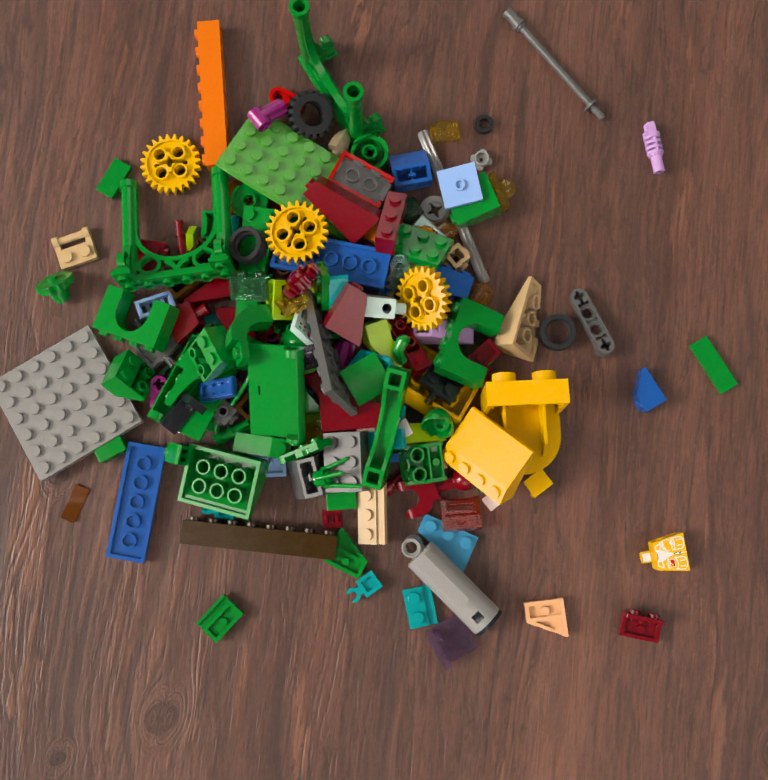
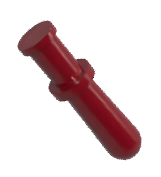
[174,220,188,255]

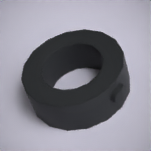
[475,115,494,135]

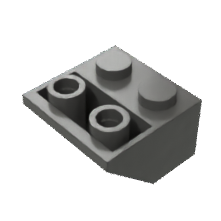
[287,453,326,499]

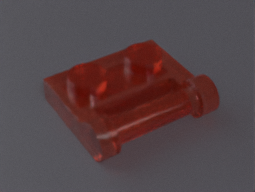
[439,496,482,532]

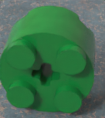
[351,133,389,171]

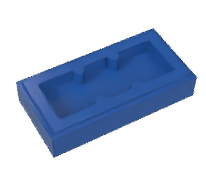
[200,376,237,403]

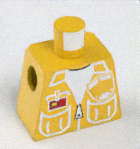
[639,532,690,571]

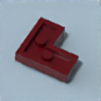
[466,338,501,390]

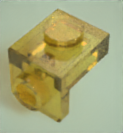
[429,120,460,145]
[274,292,310,317]

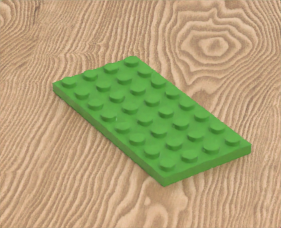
[216,118,350,243]

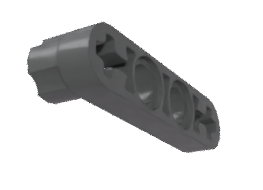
[569,288,615,359]

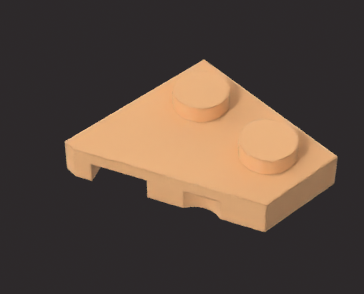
[523,597,569,637]

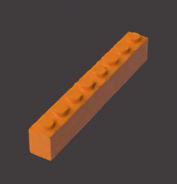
[194,20,229,172]

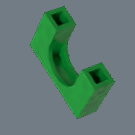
[92,285,180,354]
[433,297,504,389]

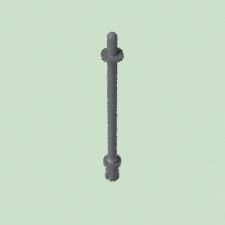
[503,7,605,121]

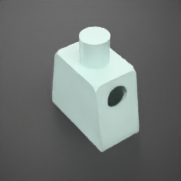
[364,294,406,319]

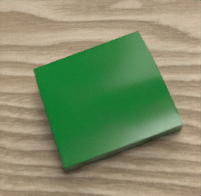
[340,352,386,406]

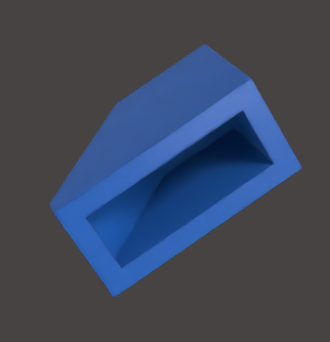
[632,367,667,413]

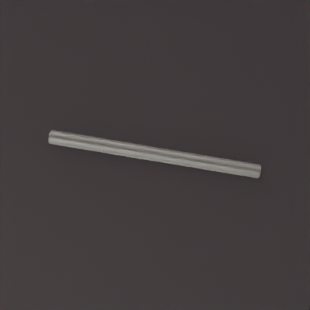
[418,129,490,285]

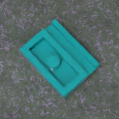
[402,585,438,629]

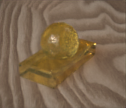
[488,171,516,213]

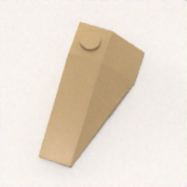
[494,276,542,362]

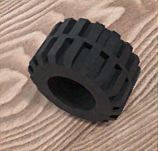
[285,89,336,140]

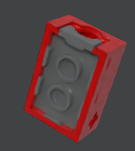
[328,150,395,209]

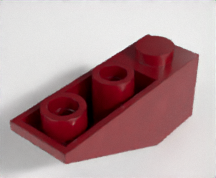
[389,316,432,380]

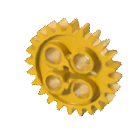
[140,134,202,195]
[265,200,329,265]
[396,266,452,331]

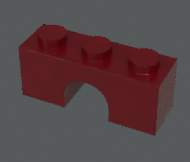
[375,191,407,255]

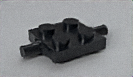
[418,360,464,406]

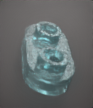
[390,255,410,291]

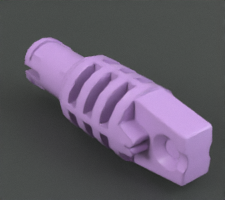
[642,121,665,175]

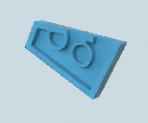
[417,514,478,572]

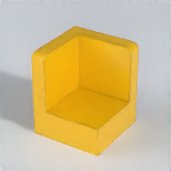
[523,469,554,498]

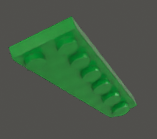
[235,205,280,318]

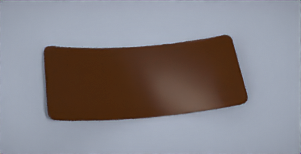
[61,484,89,523]

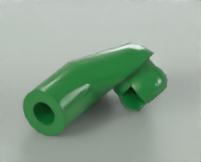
[392,335,410,365]

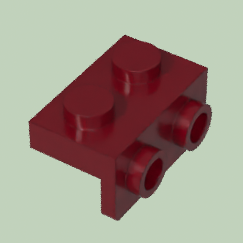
[618,609,666,643]

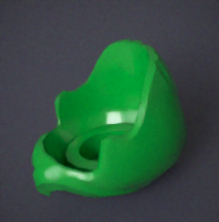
[421,408,454,439]

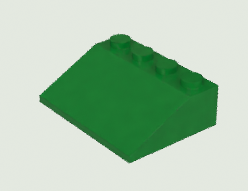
[177,443,270,520]

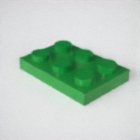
[393,223,454,271]

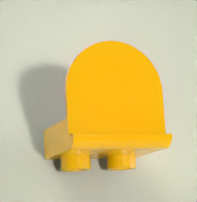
[480,370,570,475]

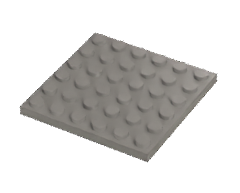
[0,325,144,482]

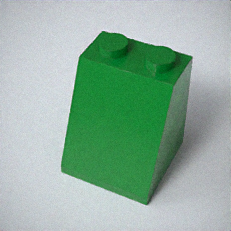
[441,171,501,229]

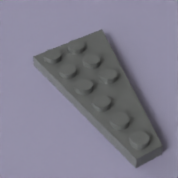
[303,290,358,416]

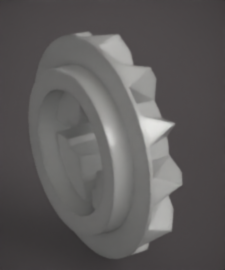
[419,196,450,225]

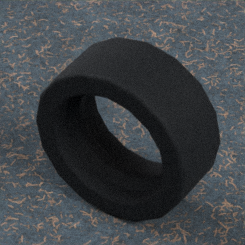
[228,226,268,266]
[538,314,577,351]

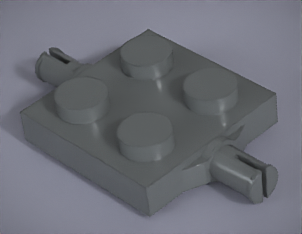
[128,318,181,371]

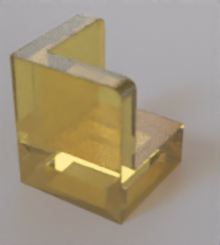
[304,412,324,443]

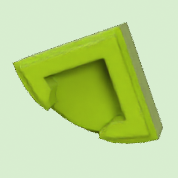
[186,226,197,251]

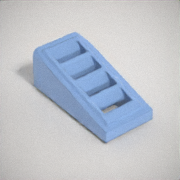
[134,291,177,322]

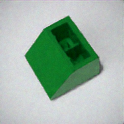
[187,325,236,383]
[101,349,157,401]

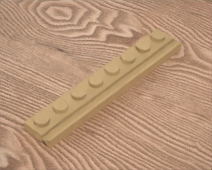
[357,394,387,545]

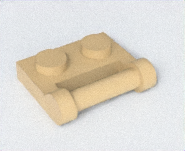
[51,226,99,271]

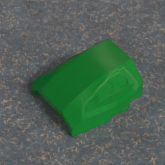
[399,441,447,486]

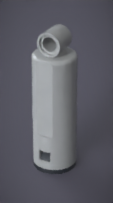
[401,534,502,637]

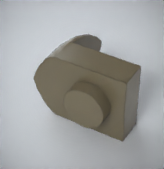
[328,129,350,158]

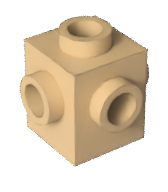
[442,242,470,272]

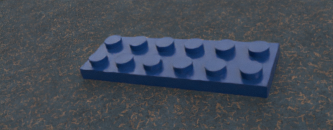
[270,232,392,290]
[106,441,165,563]

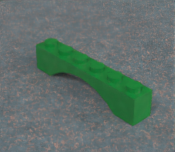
[361,365,411,490]

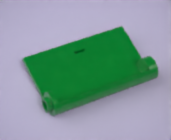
[147,333,239,442]
[248,343,306,446]

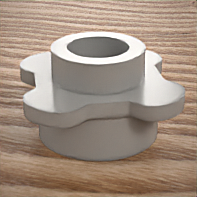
[470,149,492,171]

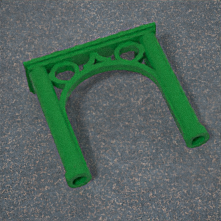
[289,0,386,145]
[110,166,238,292]

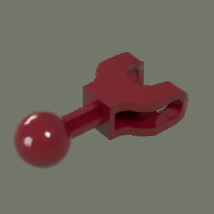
[395,470,475,519]

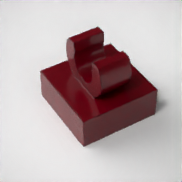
[322,509,343,529]

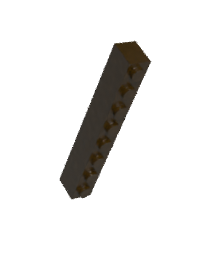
[180,516,339,560]

